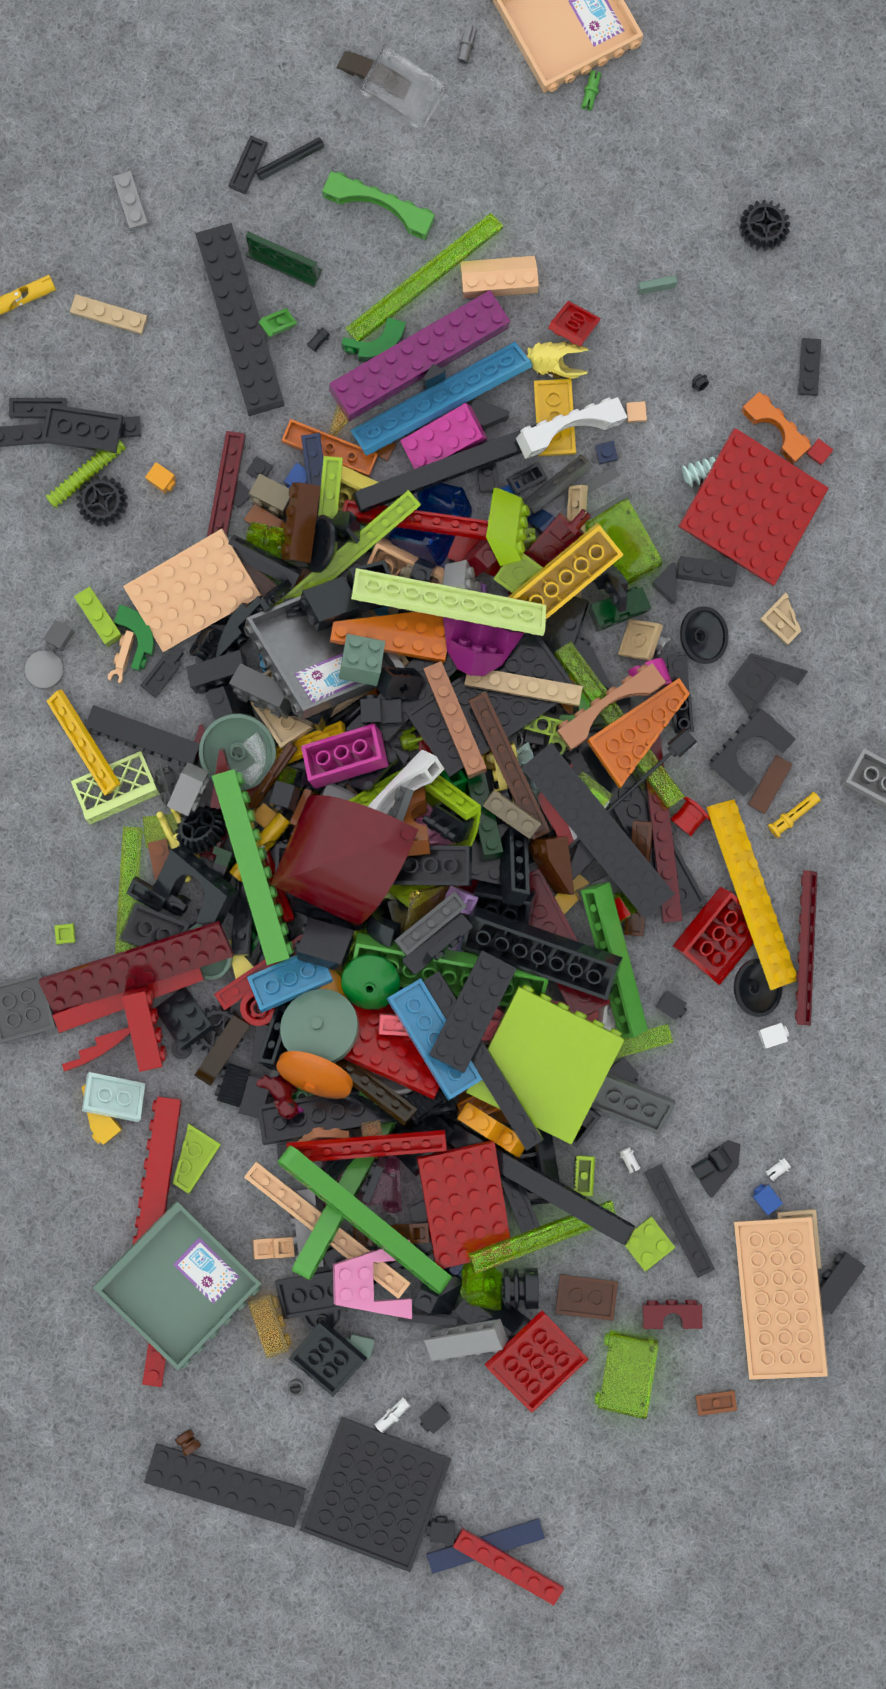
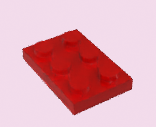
[548,301,601,346]

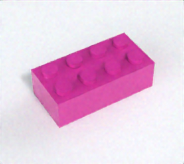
[400,403,488,469]
[301,723,388,789]

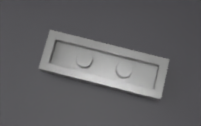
[113,171,148,230]

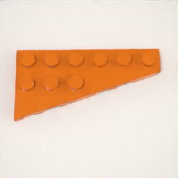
[330,612,447,663]

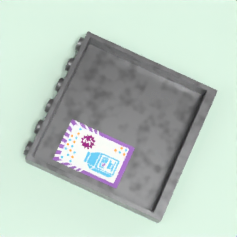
[244,577,405,720]

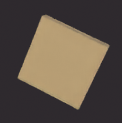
[618,619,663,661]

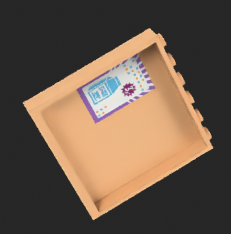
[492,0,643,93]

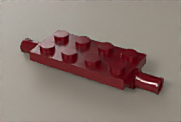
[508,509,591,596]

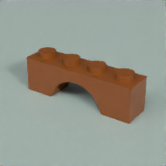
[403,786,430,856]

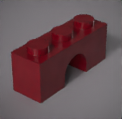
[642,1299,703,1329]

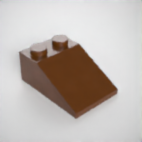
[529,836,575,895]

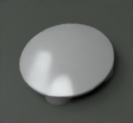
[25,650,63,688]

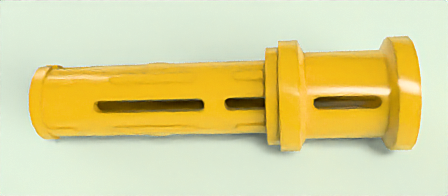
[767,792,821,838]

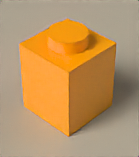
[145,462,176,494]

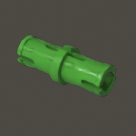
[581,70,602,111]

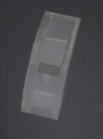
[242,730,267,786]

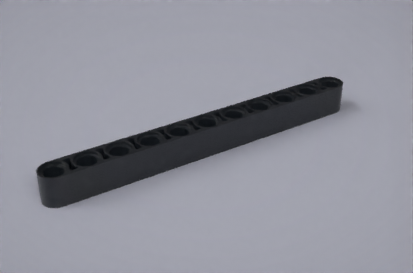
[352,423,538,513]
[448,1120,636,1245]

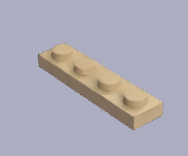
[70,294,148,335]

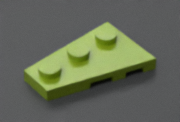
[173,1123,221,1194]

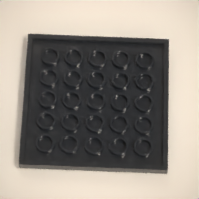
[300,1417,451,1572]

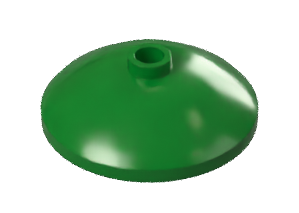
[341,954,400,1010]

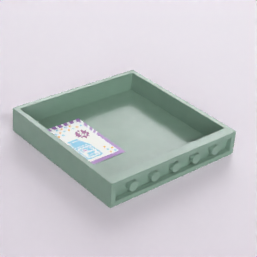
[93,1200,261,1370]

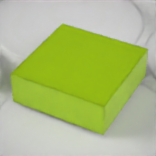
[54,923,76,945]

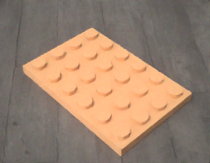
[123,529,262,652]

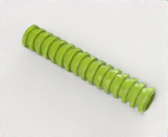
[46,440,126,508]

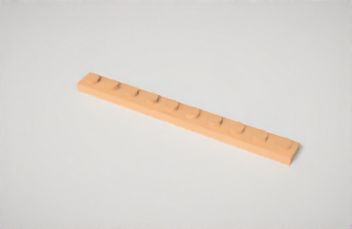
[244,1161,411,1299]

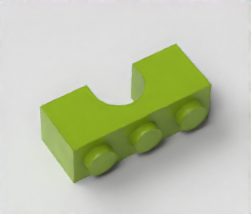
[74,586,122,647]

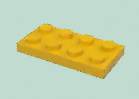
[533,379,576,457]

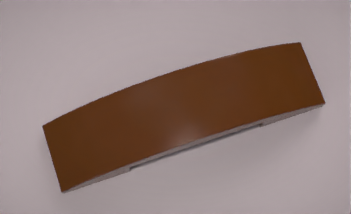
[353,1223,430,1246]

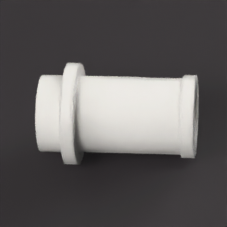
[619,1147,641,1173]
[765,1158,791,1181]

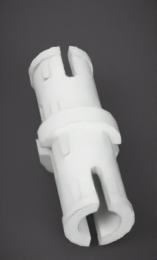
[374,1397,411,1433]

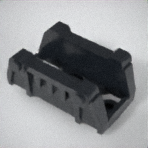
[348,740,404,794]

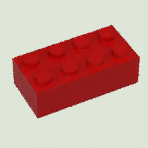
[122,985,167,1072]

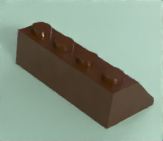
[281,482,321,563]

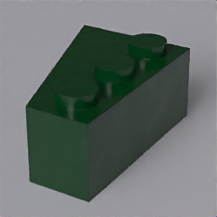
[589,586,651,632]

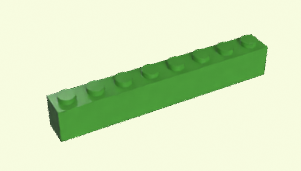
[581,882,648,1038]

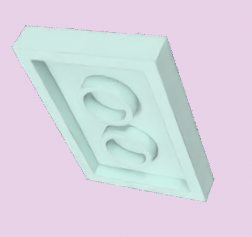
[82,1072,145,1122]

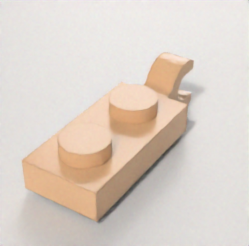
[108,631,136,684]

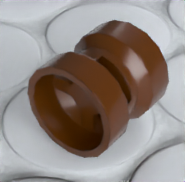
[175,1428,201,1456]

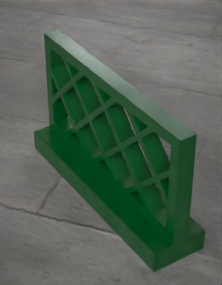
[246,231,322,287]

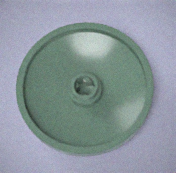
[199,713,277,790]
[280,989,359,1063]

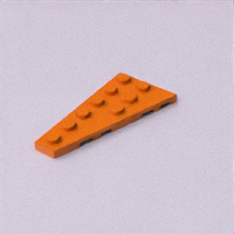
[586,678,690,788]

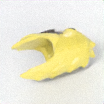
[526,341,588,379]

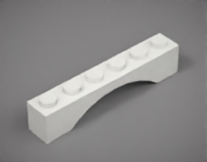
[516,397,627,459]
[367,750,444,815]

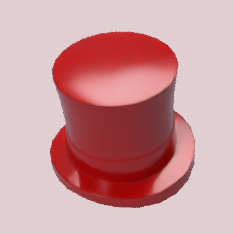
[670,796,711,837]
[240,991,275,1026]

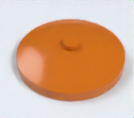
[276,1051,353,1099]

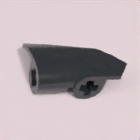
[691,1140,740,1198]

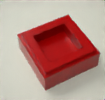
[806,438,833,465]

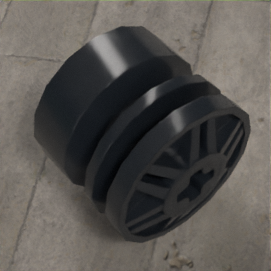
[501,1268,539,1310]

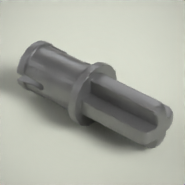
[457,25,477,64]

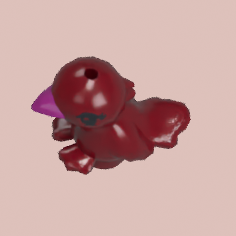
[256,1075,304,1119]

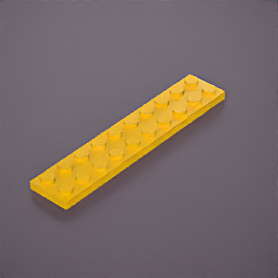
[706,799,797,990]

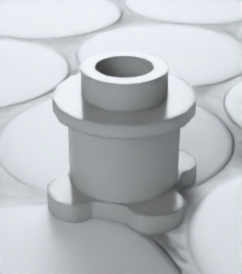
[655,635,672,656]

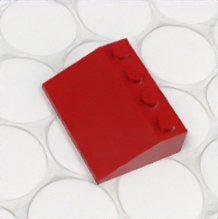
[672,887,754,985]

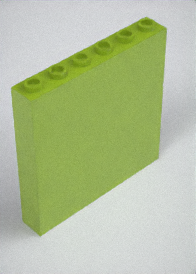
[466,984,625,1145]

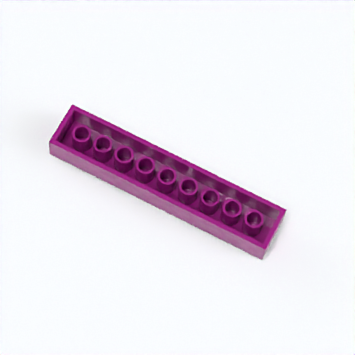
[329,290,510,422]

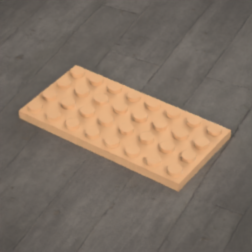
[734,1217,828,1380]

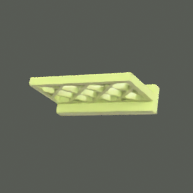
[71,751,160,825]

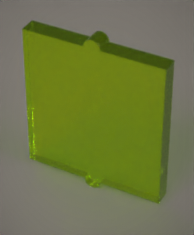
[142,813,178,848]

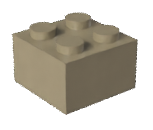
[249,474,290,519]

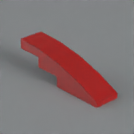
[62,1027,130,1072]

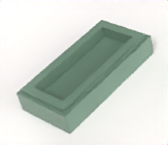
[638,275,677,295]

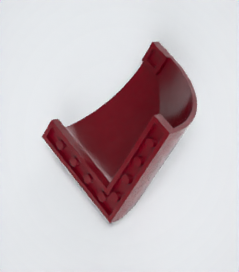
[271,795,419,926]

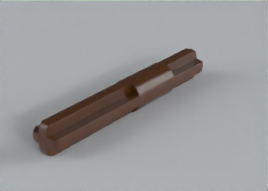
[248,742,298,809]

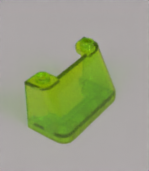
[585,498,663,586]
[594,1329,658,1419]

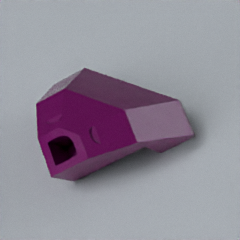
[443,617,523,676]

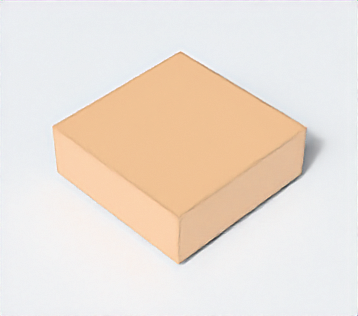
[626,401,647,423]

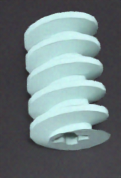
[682,455,718,488]

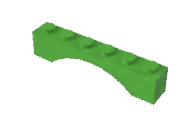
[322,171,435,241]

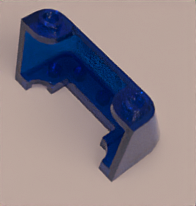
[389,483,472,566]

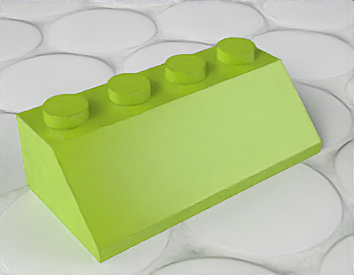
[486,488,530,566]

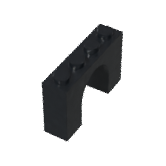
[709,708,796,797]
[155,845,239,926]

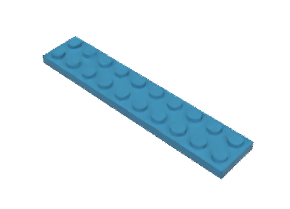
[350,342,533,456]

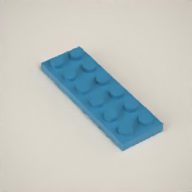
[387,978,483,1101]

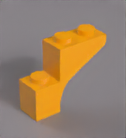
[457,1102,525,1157]

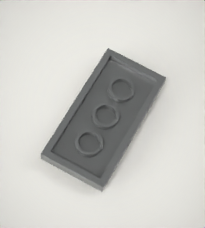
[591,1074,676,1134]

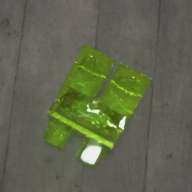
[246,522,285,578]

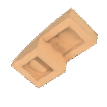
[252,1237,294,1260]

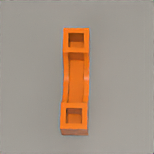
[741,391,811,465]

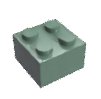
[339,634,385,686]

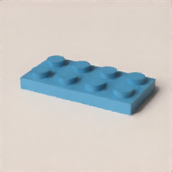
[247,955,333,1013]

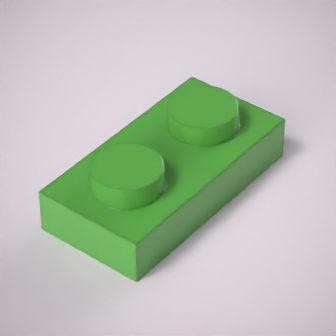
[259,308,297,337]

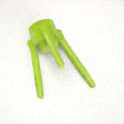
[399,726,423,752]

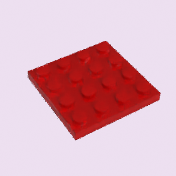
[484,1310,589,1413]

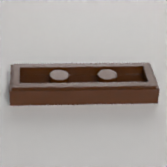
[748,755,793,814]

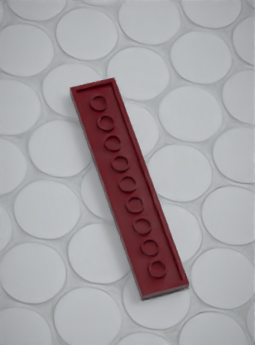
[39,921,234,1014]

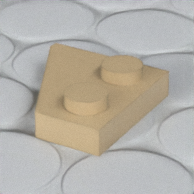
[760,592,801,646]

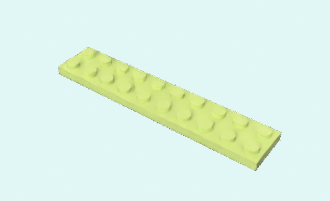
[351,568,546,636]

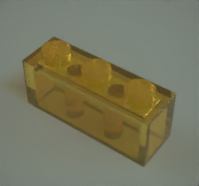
[248,1293,292,1358]

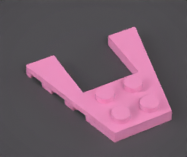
[333,1239,412,1319]

